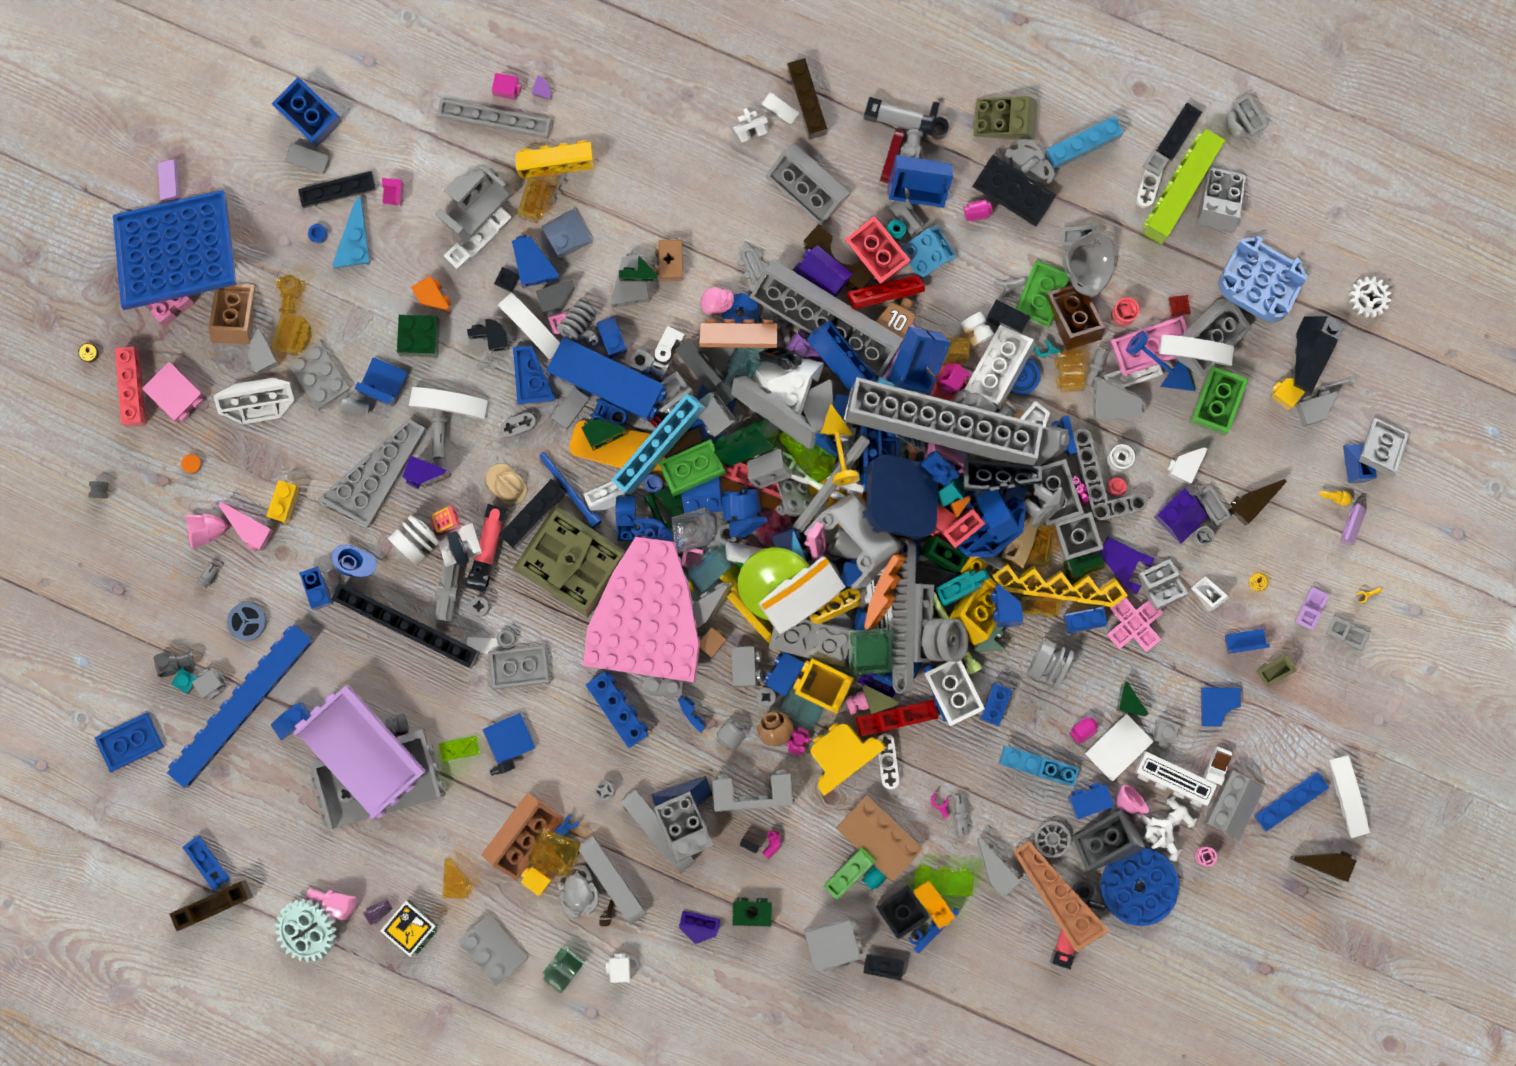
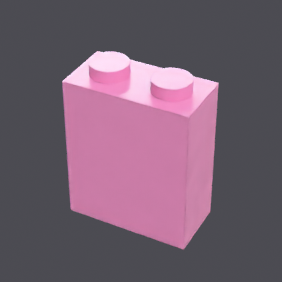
[142,362,205,423]

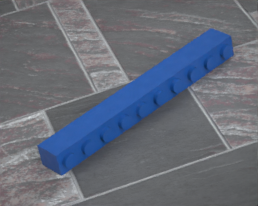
[167,625,315,788]

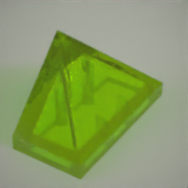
[438,735,480,762]

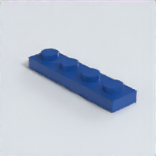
[1254,772,1329,832]

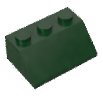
[714,420,778,468]

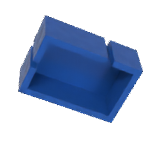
[887,155,953,208]
[889,327,951,394]

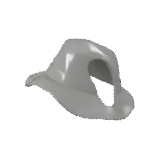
[1063,231,1115,297]

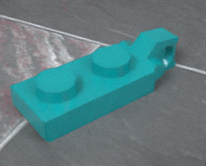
[936,570,990,606]

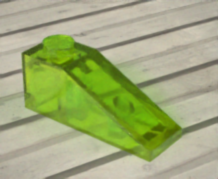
[779,432,836,483]

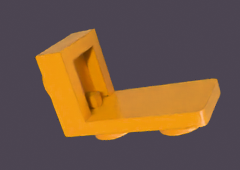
[914,881,956,929]

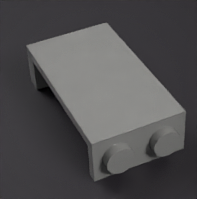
[435,165,513,242]

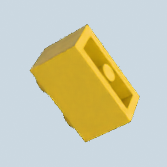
[266,480,301,524]

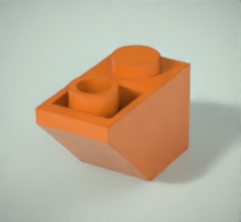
[411,276,452,313]

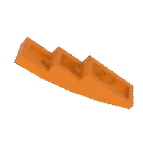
[864,554,906,630]

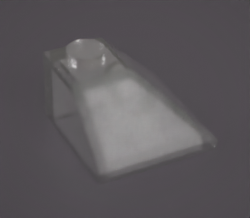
[672,508,718,554]

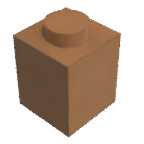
[700,627,727,658]

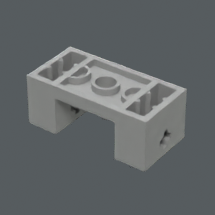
[712,770,793,811]

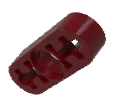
[880,129,904,184]

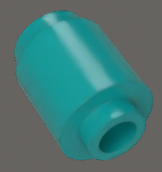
[886,220,906,242]
[861,864,887,891]

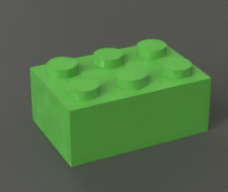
[1189,366,1248,436]

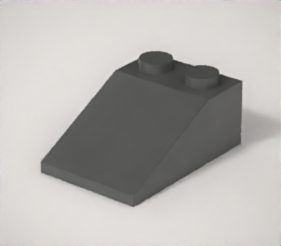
[1073,810,1145,872]

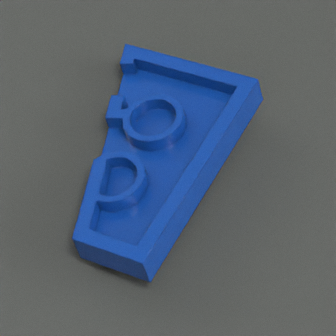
[513,346,556,405]

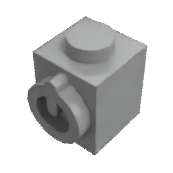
[192,668,226,700]

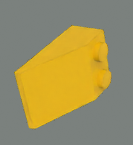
[948,578,997,645]

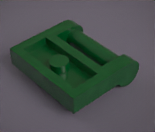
[644,487,690,529]

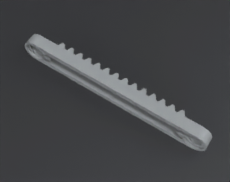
[890,538,916,694]

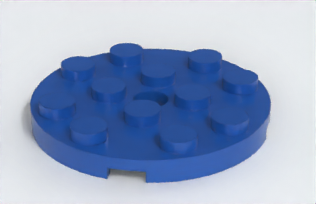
[1100,848,1179,926]

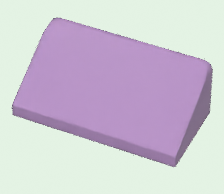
[158,159,179,201]
[1340,504,1366,545]

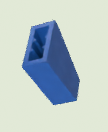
[512,235,560,288]

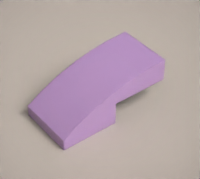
[1295,586,1330,631]

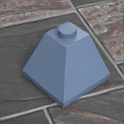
[541,209,593,260]

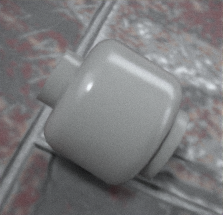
[717,721,745,750]

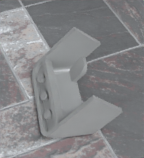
[804,494,900,590]

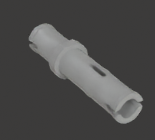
[431,409,447,459]

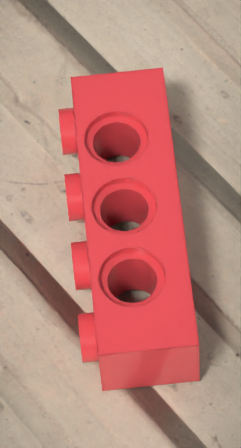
[115,347,146,427]

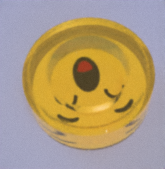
[1248,572,1269,592]

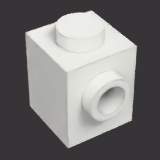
[606,953,631,983]

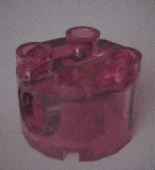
[755,510,793,548]

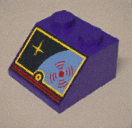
[402,456,451,489]

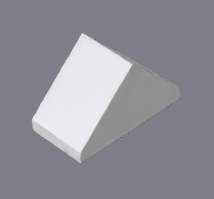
[1191,576,1229,611]

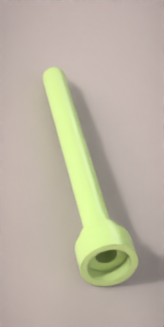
[933,592,982,675]

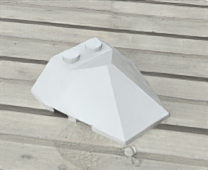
[739,358,824,432]

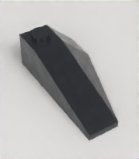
[961,459,1042,492]

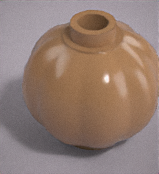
[757,712,794,747]

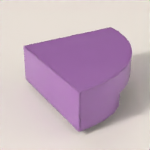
[532,75,551,100]

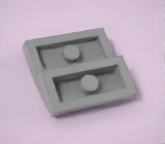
[1138,559,1189,611]

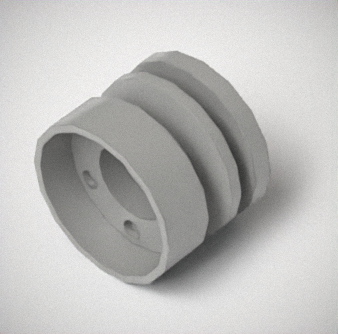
[1027,638,1074,689]

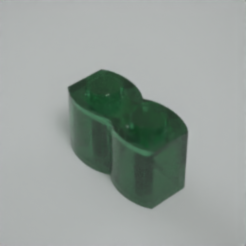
[543,947,586,993]

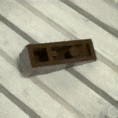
[1228,479,1287,526]
[1290,851,1357,882]

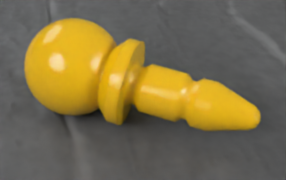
[1318,490,1352,506]

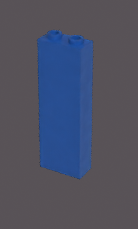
[546,337,667,423]

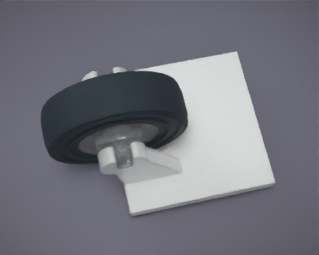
[437,523,482,567]

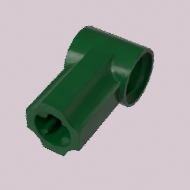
[1063,552,1104,580]

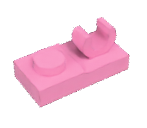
[804,522,827,562]

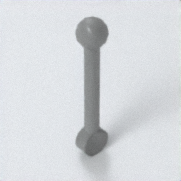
[1319,375,1357,392]

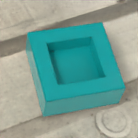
[171,668,198,694]

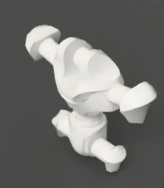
[1132,796,1197,861]

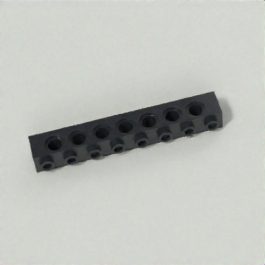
[331,583,480,669]

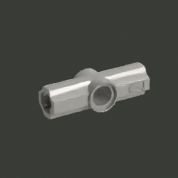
[435,564,461,622]

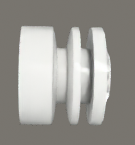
[388,515,440,566]

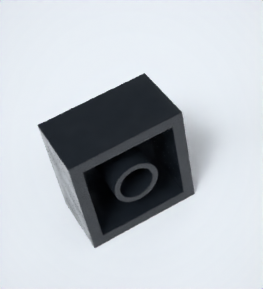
[875,884,930,940]

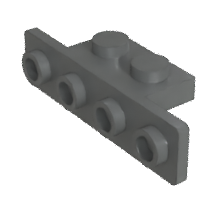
[675,338,736,406]

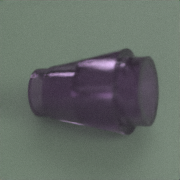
[363,899,393,925]

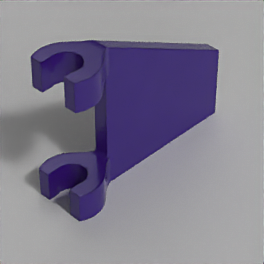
[1100,537,1155,594]

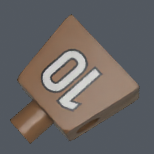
[876,297,915,345]

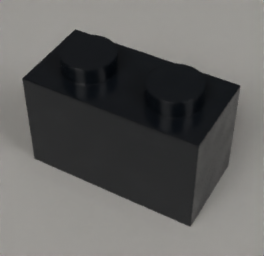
[986,299,1030,334]

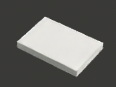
[1084,714,1154,782]

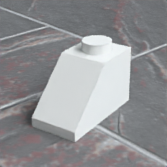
[1167,447,1207,485]

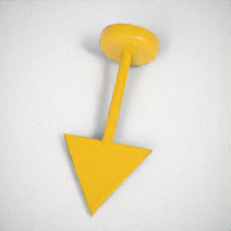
[820,404,860,486]

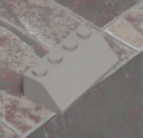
[766,143,850,226]
[1177,298,1252,376]

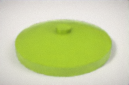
[738,548,810,621]

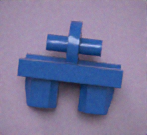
[922,450,959,486]

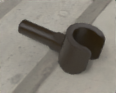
[599,900,614,927]

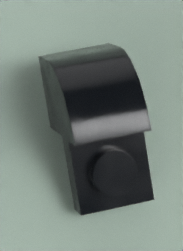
[467,319,509,352]

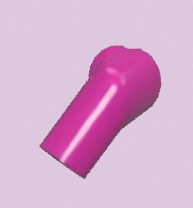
[762,830,781,860]

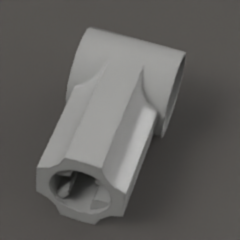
[888,198,924,235]

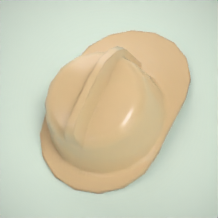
[486,463,527,505]

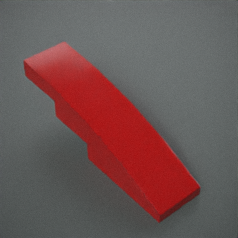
[856,700,938,737]

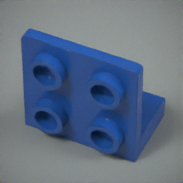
[354,357,408,407]

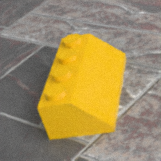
[516,140,595,179]

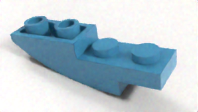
[998,746,1079,787]

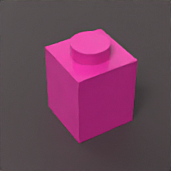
[491,73,521,100]

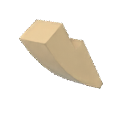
[1001,511,1037,568]

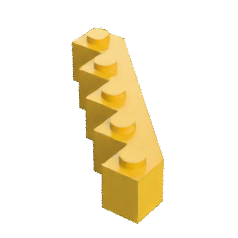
[991,562,1128,607]

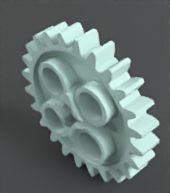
[275,899,336,962]

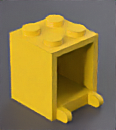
[793,658,854,714]

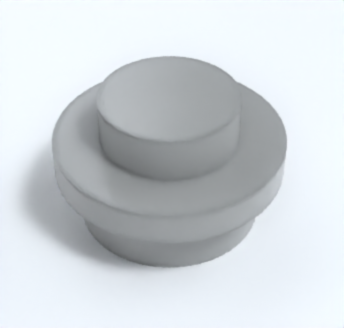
[497,629,516,648]

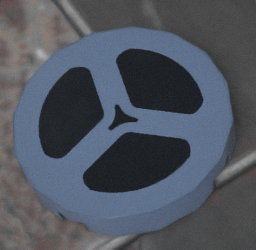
[227,602,266,641]

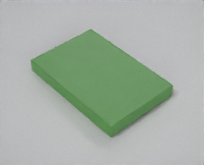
[1016,260,1070,327]
[658,439,726,497]

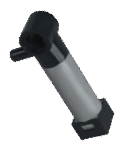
[863,97,949,140]

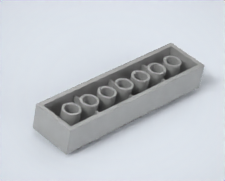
[750,259,903,377]

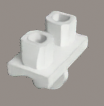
[733,108,768,142]

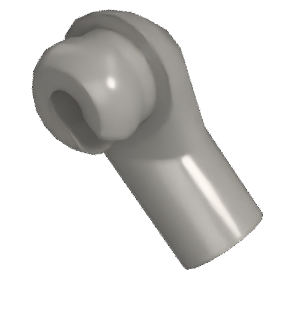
[1227,112,1246,138]
[572,329,599,346]

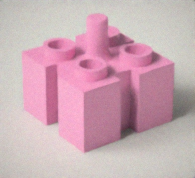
[145,296,194,327]

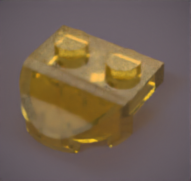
[270,312,312,355]

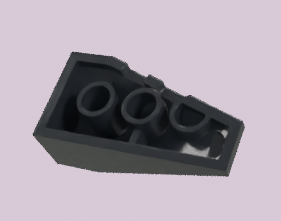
[1293,316,1345,394]

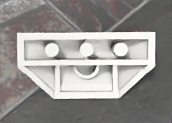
[213,378,294,424]

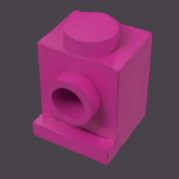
[937,363,971,394]

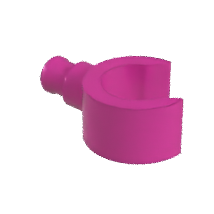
[930,792,949,819]

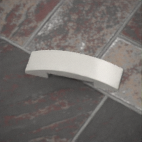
[444,207,512,269]
[498,292,560,360]
[1159,335,1234,366]
[409,387,488,420]

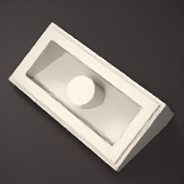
[583,481,626,514]

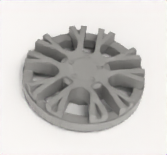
[1034,821,1071,858]

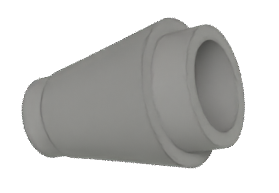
[341,397,369,415]

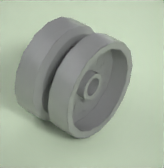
[922,619,968,662]

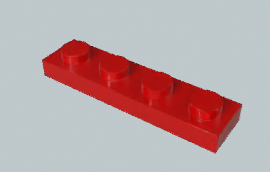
[847,275,925,309]

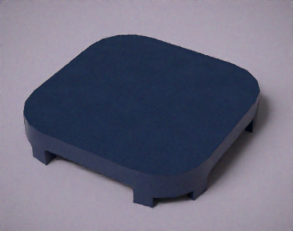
[862,455,938,540]

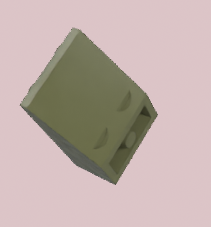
[973,96,1037,140]

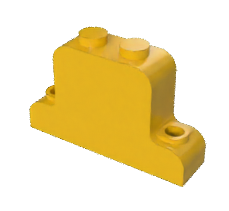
[811,722,887,796]

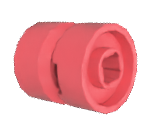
[1111,297,1140,326]

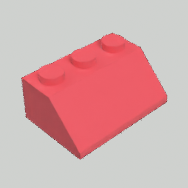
[845,216,910,284]

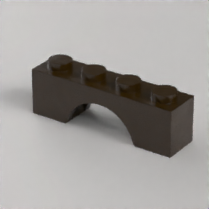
[787,58,827,140]
[803,224,875,291]
[169,880,253,931]

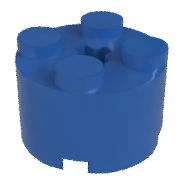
[721,488,762,520]

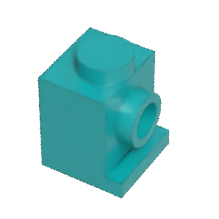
[938,477,968,507]

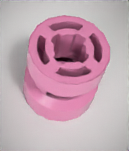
[845,691,869,715]
[1194,846,1217,867]

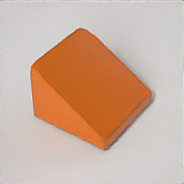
[951,497,970,518]

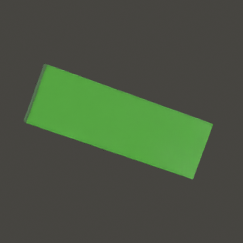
[823,847,876,900]

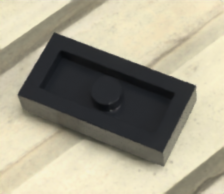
[863,954,905,981]

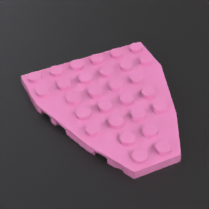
[583,537,700,682]

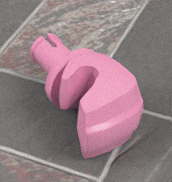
[306,888,357,920]

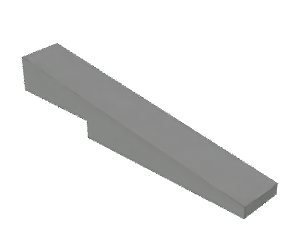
[731,375,816,449]

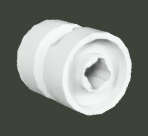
[960,312,995,347]
[1106,444,1135,472]

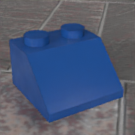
[682,476,723,515]

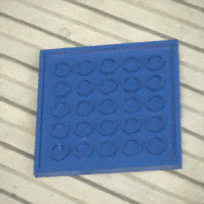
[113,190,237,310]

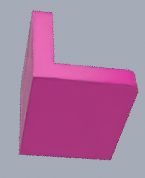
[382,178,404,206]

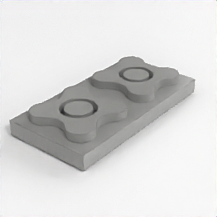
[769,618,853,667]

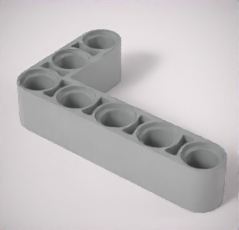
[1074,429,1147,522]

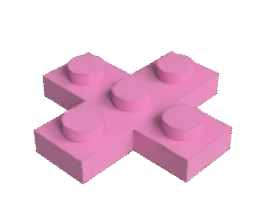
[1106,597,1163,652]

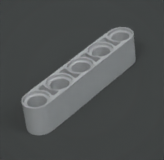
[620,789,696,874]
[577,836,647,925]

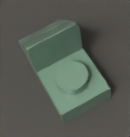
[974,624,1005,652]

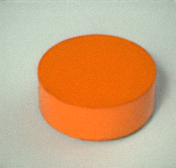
[181,454,202,474]

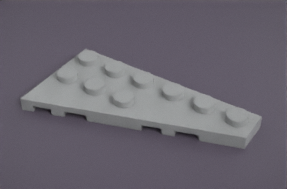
[318,419,426,528]

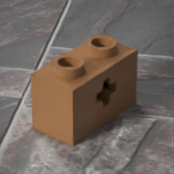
[655,240,683,281]

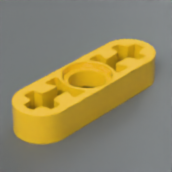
[809,588,861,624]

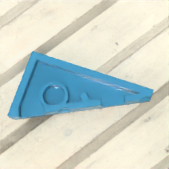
[332,197,370,269]

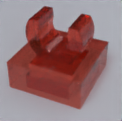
[1168,295,1191,317]

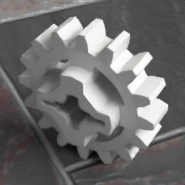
[1348,276,1391,318]

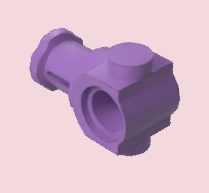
[787,330,824,363]

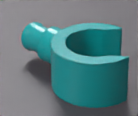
[1034,340,1061,358]

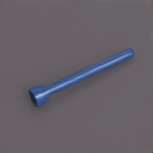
[539,453,602,529]

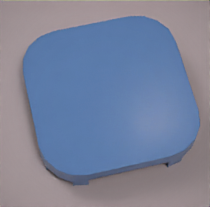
[1218,236,1308,322]

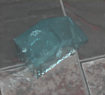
[724,347,762,389]

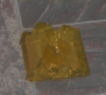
[528,828,581,877]

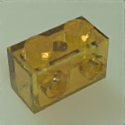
[517,177,550,223]

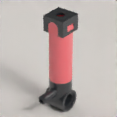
[466,504,508,593]
[1050,881,1105,970]

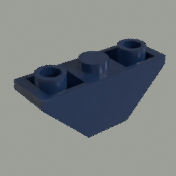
[651,775,712,807]

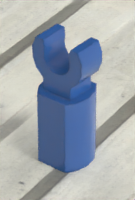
[547,814,579,847]

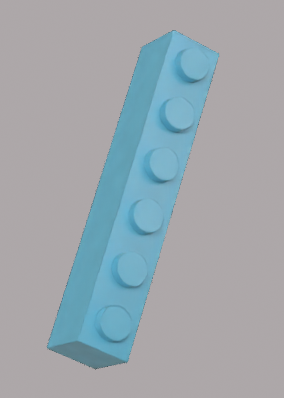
[611,394,706,494]

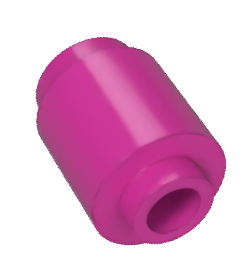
[963,199,993,222]
[1069,717,1099,744]

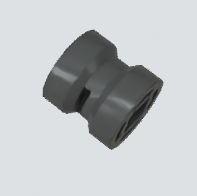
[385,714,409,736]

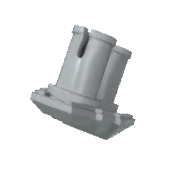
[1024,484,1065,529]

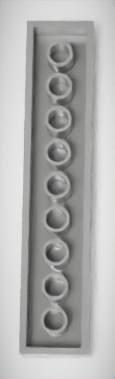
[845,377,1043,465]

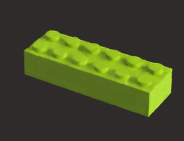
[1142,129,1225,245]

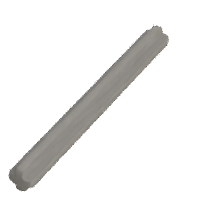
[793,435,870,533]

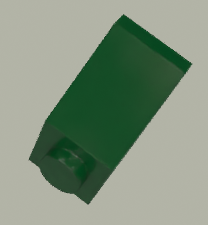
[581,419,627,451]

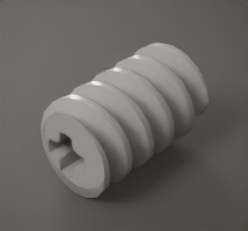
[557,298,597,339]

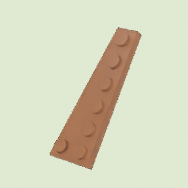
[1013,841,1109,952]

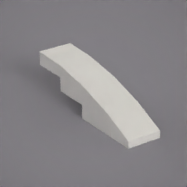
[1329,755,1370,838]

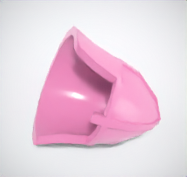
[186,514,228,551]

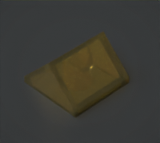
[1025,526,1056,568]

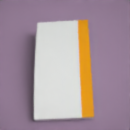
[759,556,845,634]

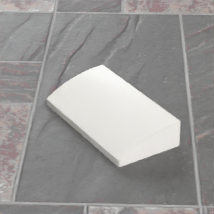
[964,325,1035,410]

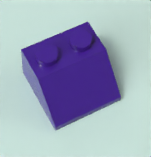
[1154,488,1208,544]

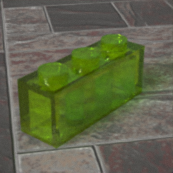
[913,865,974,897]

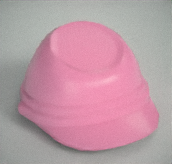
[1116,785,1149,814]

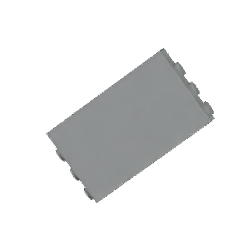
[310,730,445,830]

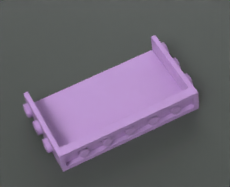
[293,685,426,820]

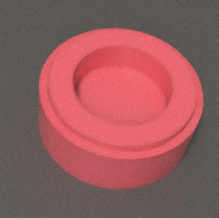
[1107,477,1127,497]

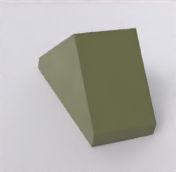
[1257,654,1297,687]
[862,685,899,714]

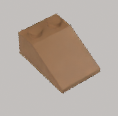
[208,284,255,344]

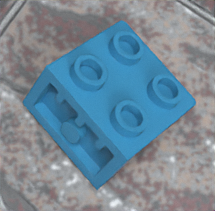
[901,226,957,279]

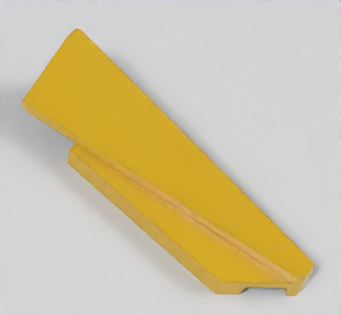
[719,565,779,652]

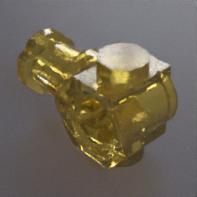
[276,275,305,315]

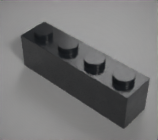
[499,479,567,550]

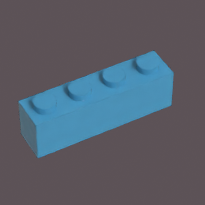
[1045,116,1124,170]

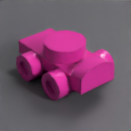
[1073,476,1089,504]
[786,727,811,756]

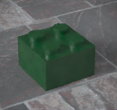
[397,315,440,357]

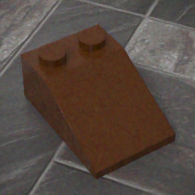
[1047,283,1105,350]

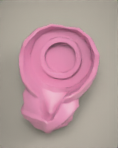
[701,287,734,316]

